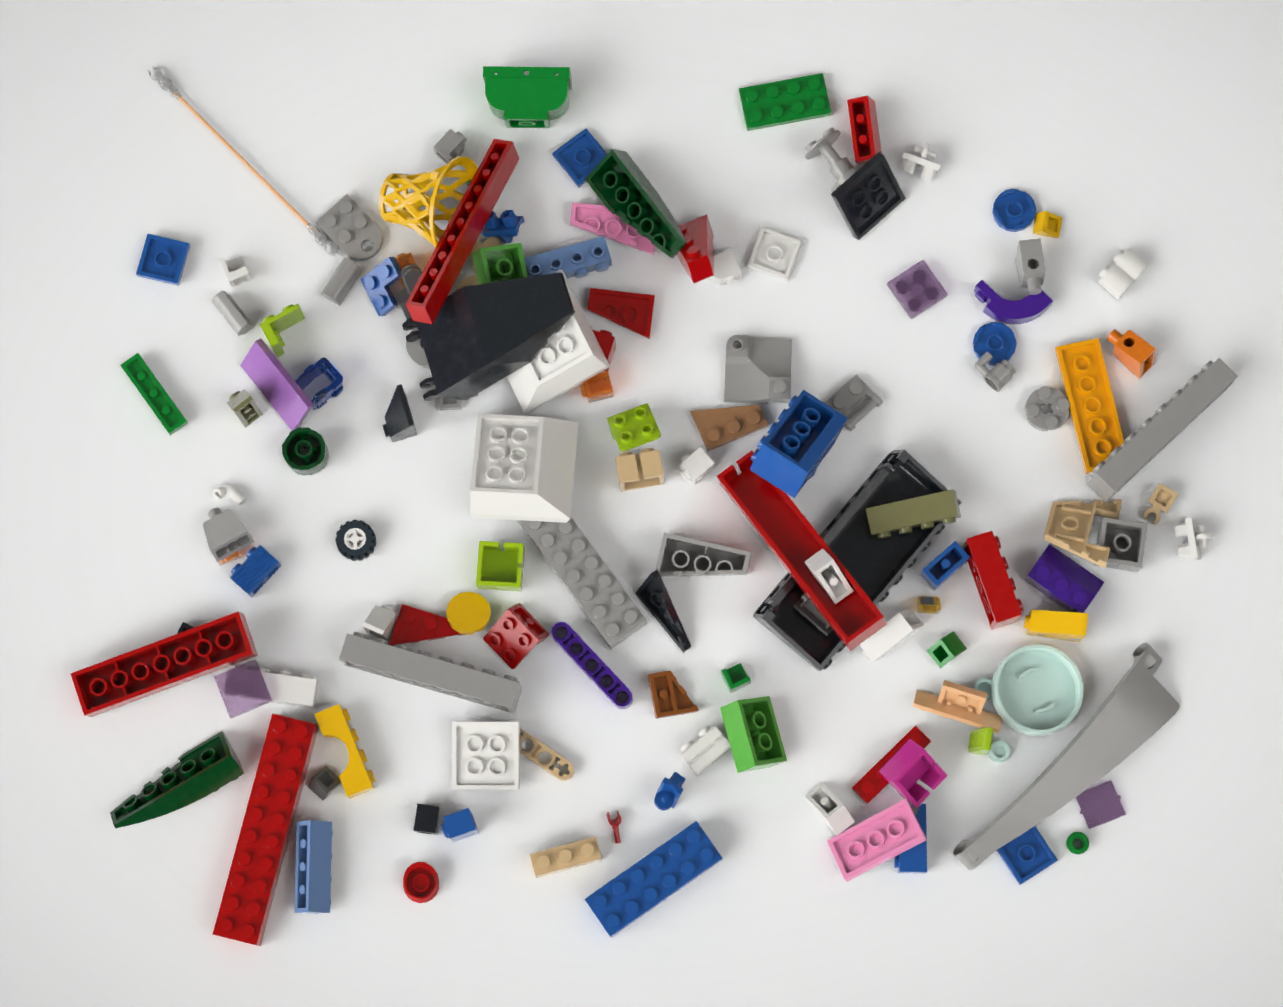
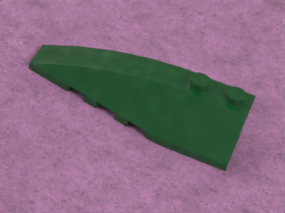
[585,149,687,258]
[110,731,244,829]

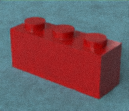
[847,95,882,165]

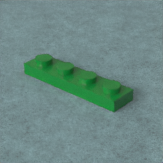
[120,353,188,436]

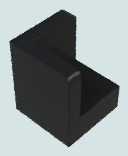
[413,803,440,835]

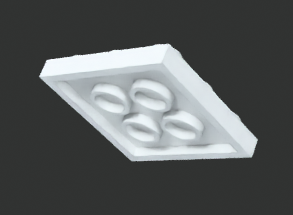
[452,721,520,790]

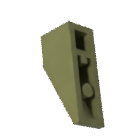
[227,390,263,428]

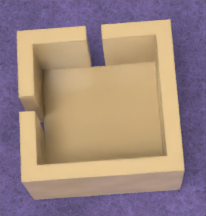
[615,448,664,492]

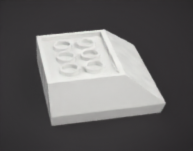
[507,270,610,414]
[470,413,578,523]

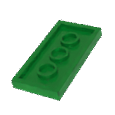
[739,73,831,131]

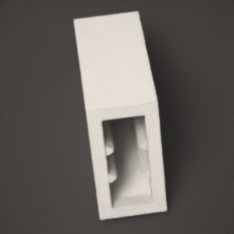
[860,608,924,662]

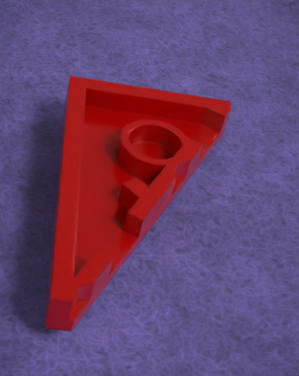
[389,604,466,646]

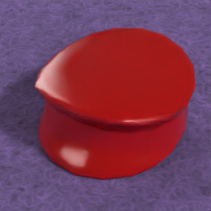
[403,862,439,903]

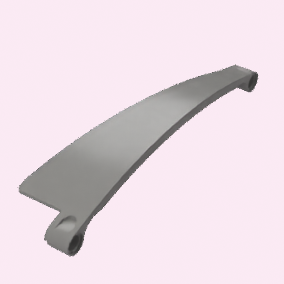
[953,643,1180,870]

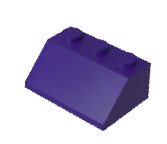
[1024,544,1104,613]

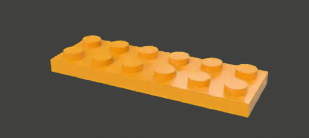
[1055,338,1124,474]

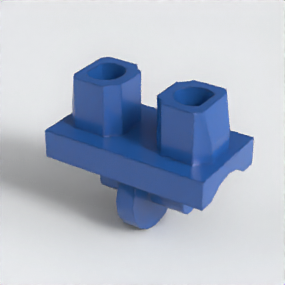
[482,210,525,244]
[654,772,686,811]

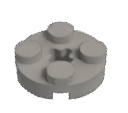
[1025,386,1070,431]

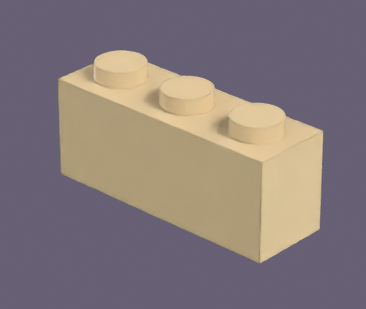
[530,836,602,878]

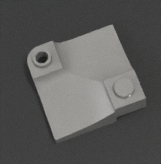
[724,335,792,404]

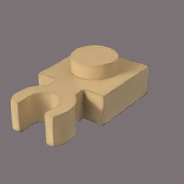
[1143,483,1179,525]

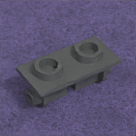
[793,593,833,636]

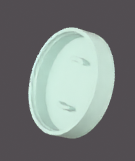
[991,644,1084,736]

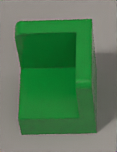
[721,663,751,693]

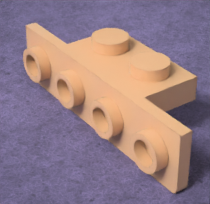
[913,680,1002,733]

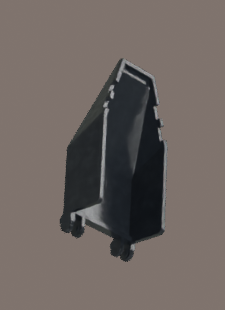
[402,272,575,401]

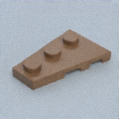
[690,405,768,452]

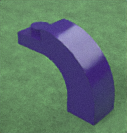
[974,280,1053,325]

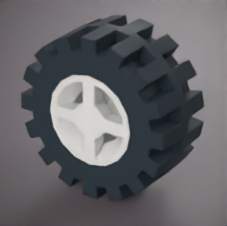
[335,519,376,561]

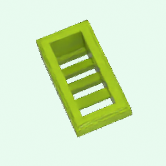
[968,727,993,755]

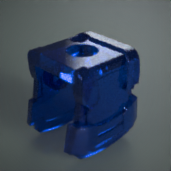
[295,357,343,410]

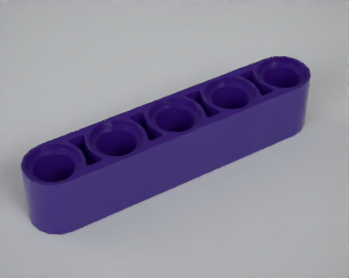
[551,622,633,709]

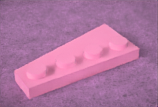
[570,202,655,255]

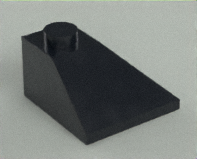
[382,384,418,442]

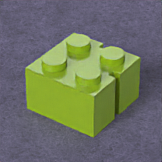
[476,541,525,592]

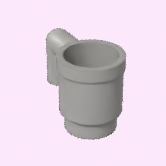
[975,352,1016,392]

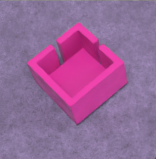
[879,739,947,808]

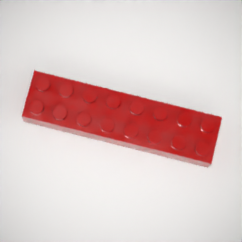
[70,611,258,717]

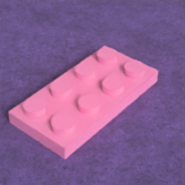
[827,799,927,882]

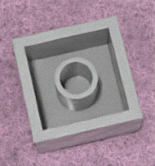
[1094,517,1148,572]

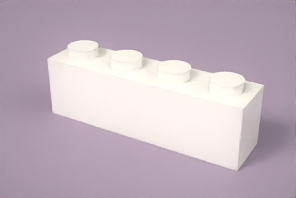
[224,664,320,709]

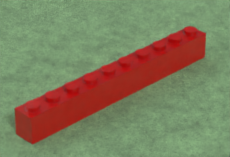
[406,139,520,324]

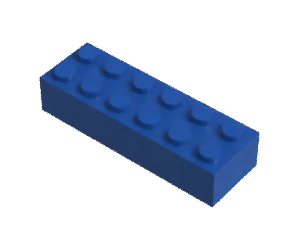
[584,821,723,938]

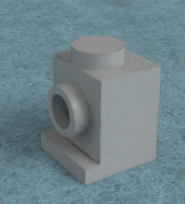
[433,129,467,164]

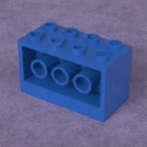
[750,390,848,498]

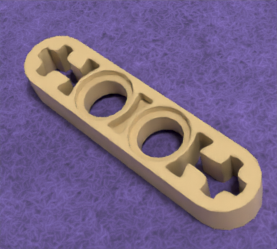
[520,728,574,781]

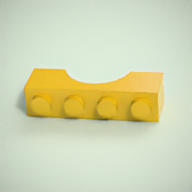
[314,704,376,799]

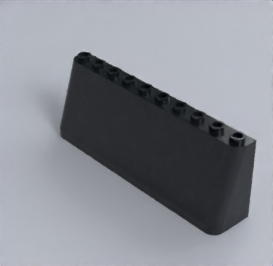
[753,449,962,671]

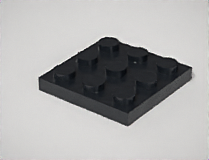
[831,152,906,240]

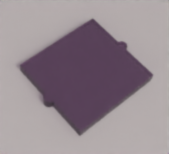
[1076,780,1126,829]

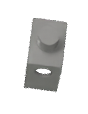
[1015,238,1045,295]
[203,507,254,562]

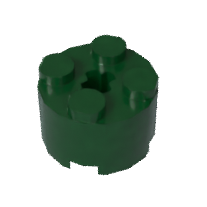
[282,427,329,476]

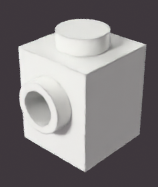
[680,447,715,485]

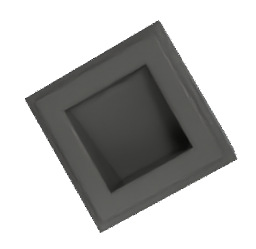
[308,766,341,800]

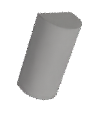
[321,257,363,306]
[212,290,253,336]

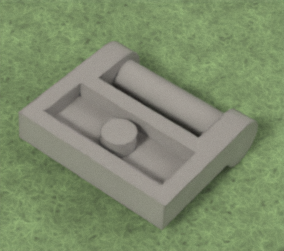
[824,374,883,432]

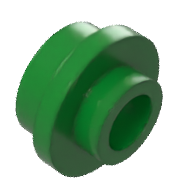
[1066,832,1089,855]

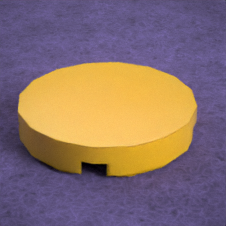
[446,591,491,635]

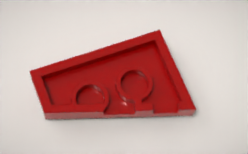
[587,288,655,339]

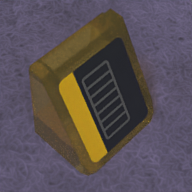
[917,596,941,614]

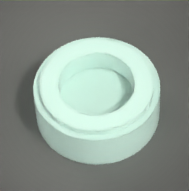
[973,678,992,701]
[988,740,1011,763]

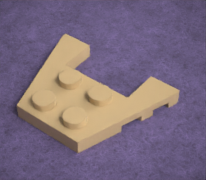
[1043,499,1122,568]

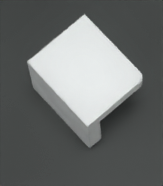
[219,256,252,288]

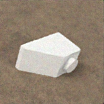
[705,249,741,286]
[805,549,853,604]
[362,604,398,641]
[805,783,855,836]

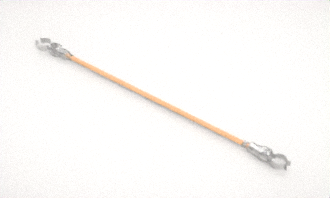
[147,66,341,258]

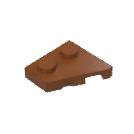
[647,671,699,719]

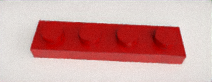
[851,725,931,804]

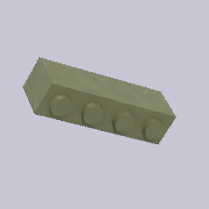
[866,489,961,539]

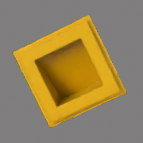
[1033,211,1063,238]

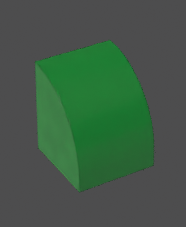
[927,631,967,668]

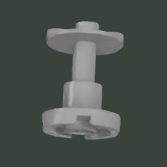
[805,127,865,193]

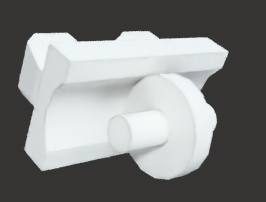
[902,143,941,181]
[1174,517,1213,560]

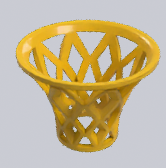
[379,156,478,248]

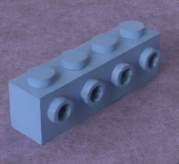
[524,236,612,278]
[294,820,333,914]

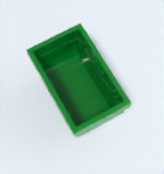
[483,66,572,128]

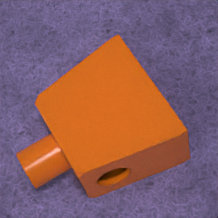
[1107,329,1156,379]

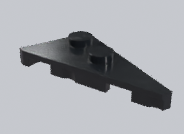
[635,570,691,653]

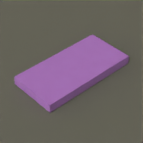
[240,338,314,431]

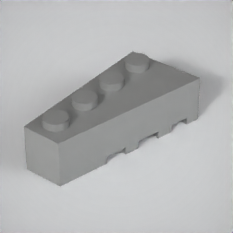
[655,532,751,577]

